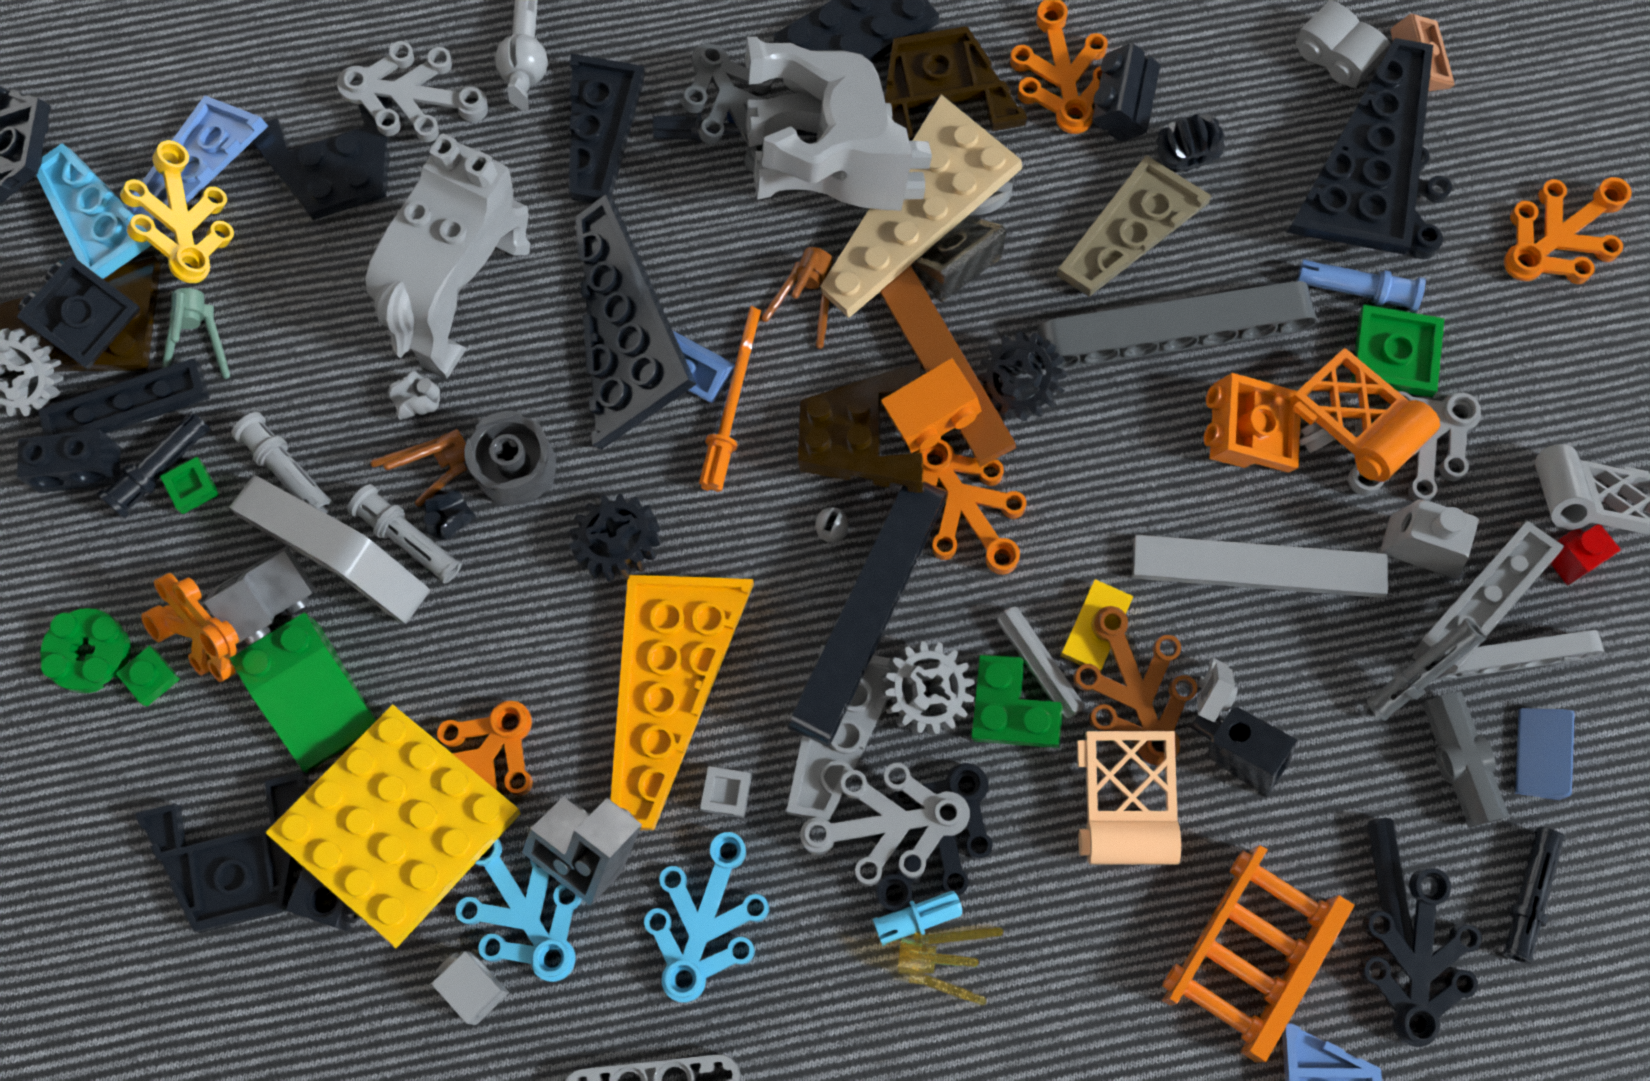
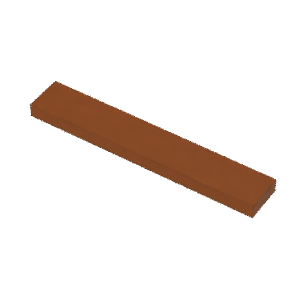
[879,265,1016,467]

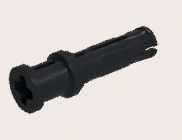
[97,411,211,519]

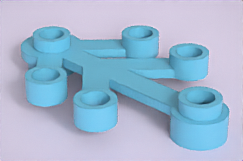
[644,832,769,1003]
[456,838,582,982]

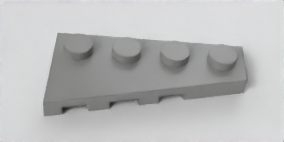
[786,645,894,822]

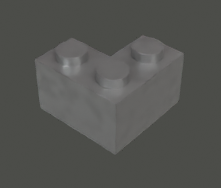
[204,546,314,645]
[522,797,642,906]

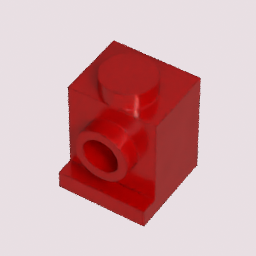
[1550,524,1621,586]

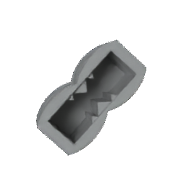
[1295,0,1391,88]

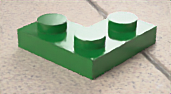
[972,655,1063,748]

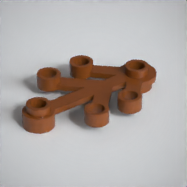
[1073,606,1197,766]

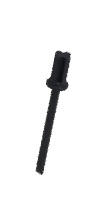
[653,113,817,144]

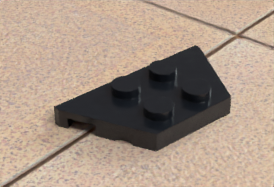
[0,86,51,204]

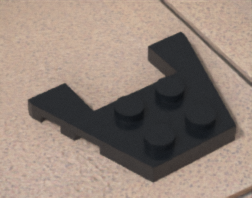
[252,96,392,220]
[136,772,309,933]

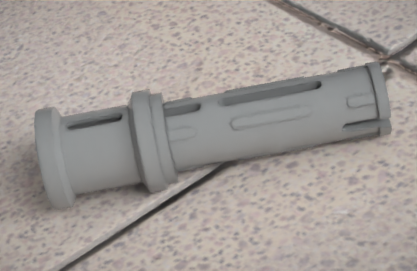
[231,412,333,513]
[347,484,462,583]

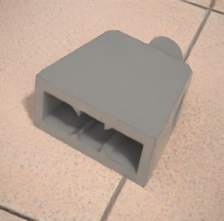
[1380,500,1479,579]

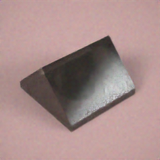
[911,215,1006,303]

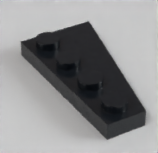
[569,53,646,203]

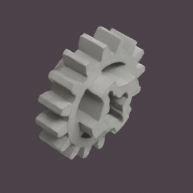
[0,328,63,416]
[880,641,975,735]

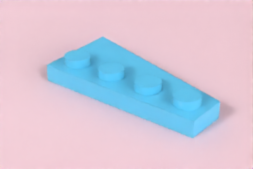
[36,143,152,279]

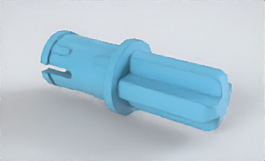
[873,891,962,946]

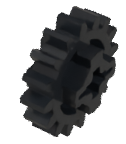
[977,331,1067,421]
[569,493,661,582]

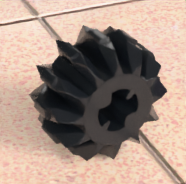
[1156,114,1225,172]

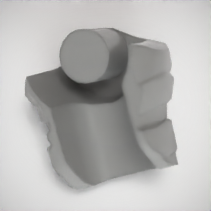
[388,370,440,420]

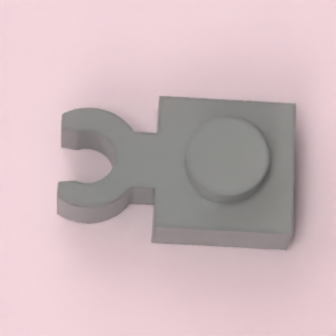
[1197,657,1238,722]

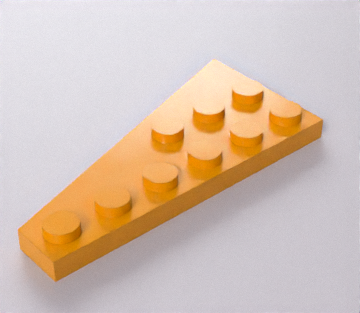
[611,575,754,831]

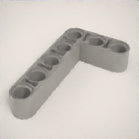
[229,475,431,624]

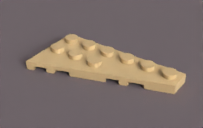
[820,95,1022,318]

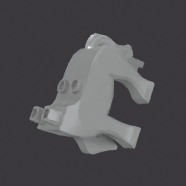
[745,36,932,211]
[365,133,530,379]

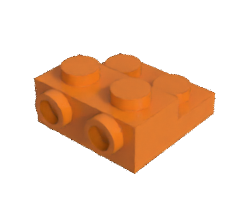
[1204,373,1301,473]

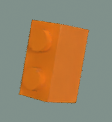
[881,358,982,453]

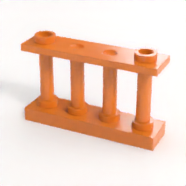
[1162,845,1355,1062]

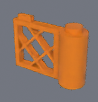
[1290,348,1440,482]

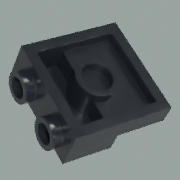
[16,255,141,370]

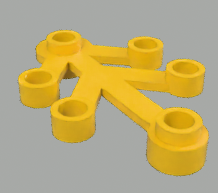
[120,140,234,283]

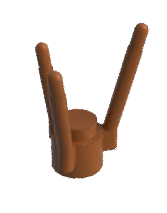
[762,247,833,349]
[370,429,467,507]

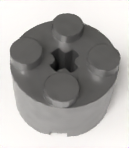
[465,411,556,505]

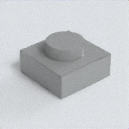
[700,766,752,818]

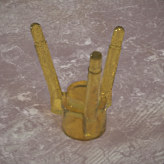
[898,927,1004,1005]

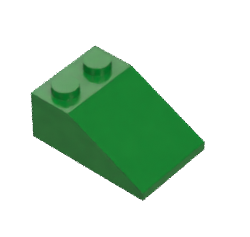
[229,612,377,773]

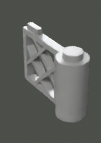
[1535,444,1650,535]

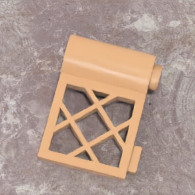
[1077,731,1181,865]

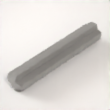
[997,607,1084,720]

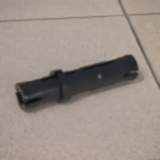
[1502,827,1566,964]

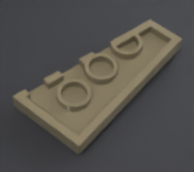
[1057,155,1212,297]

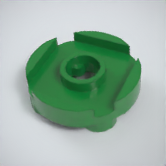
[40,608,131,693]

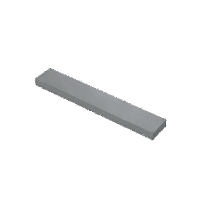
[1132,535,1388,598]

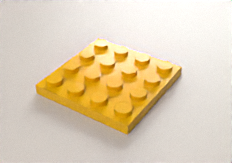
[265,704,521,948]

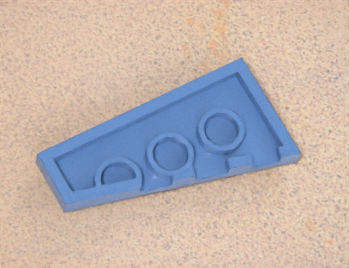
[125,96,268,230]

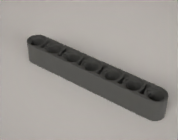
[1037,281,1317,369]

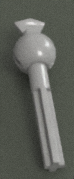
[495,0,548,110]

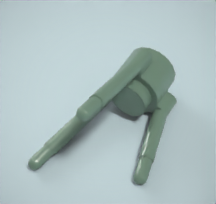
[161,288,230,379]

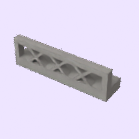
[1412,521,1564,673]

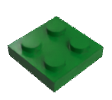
[1351,305,1445,398]

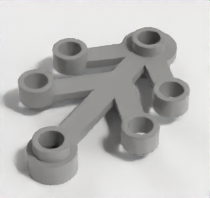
[337,41,488,142]
[1348,391,1481,502]
[800,763,970,886]

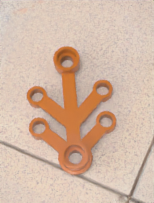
[1010,0,1108,134]
[1504,177,1632,284]
[915,439,1027,575]
[141,573,239,682]
[437,701,533,796]

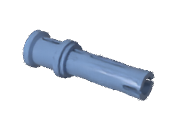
[1297,259,1426,313]

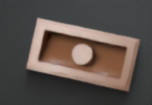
[1391,13,1455,91]

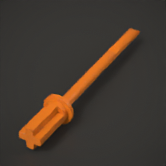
[699,305,761,492]

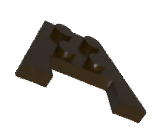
[885,26,1027,141]
[798,363,924,493]

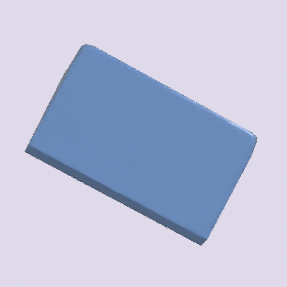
[672,330,735,403]
[1515,708,1574,800]

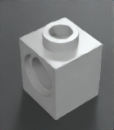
[431,951,509,1025]

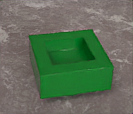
[160,457,220,514]
[116,645,180,707]

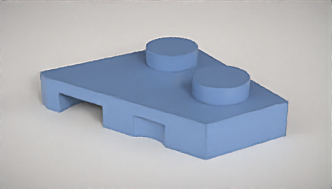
[1282,1023,1382,1081]

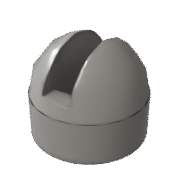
[815,507,848,542]

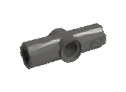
[1422,691,1509,828]

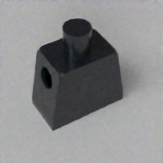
[1191,707,1297,797]

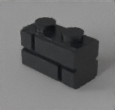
[1092,44,1161,141]

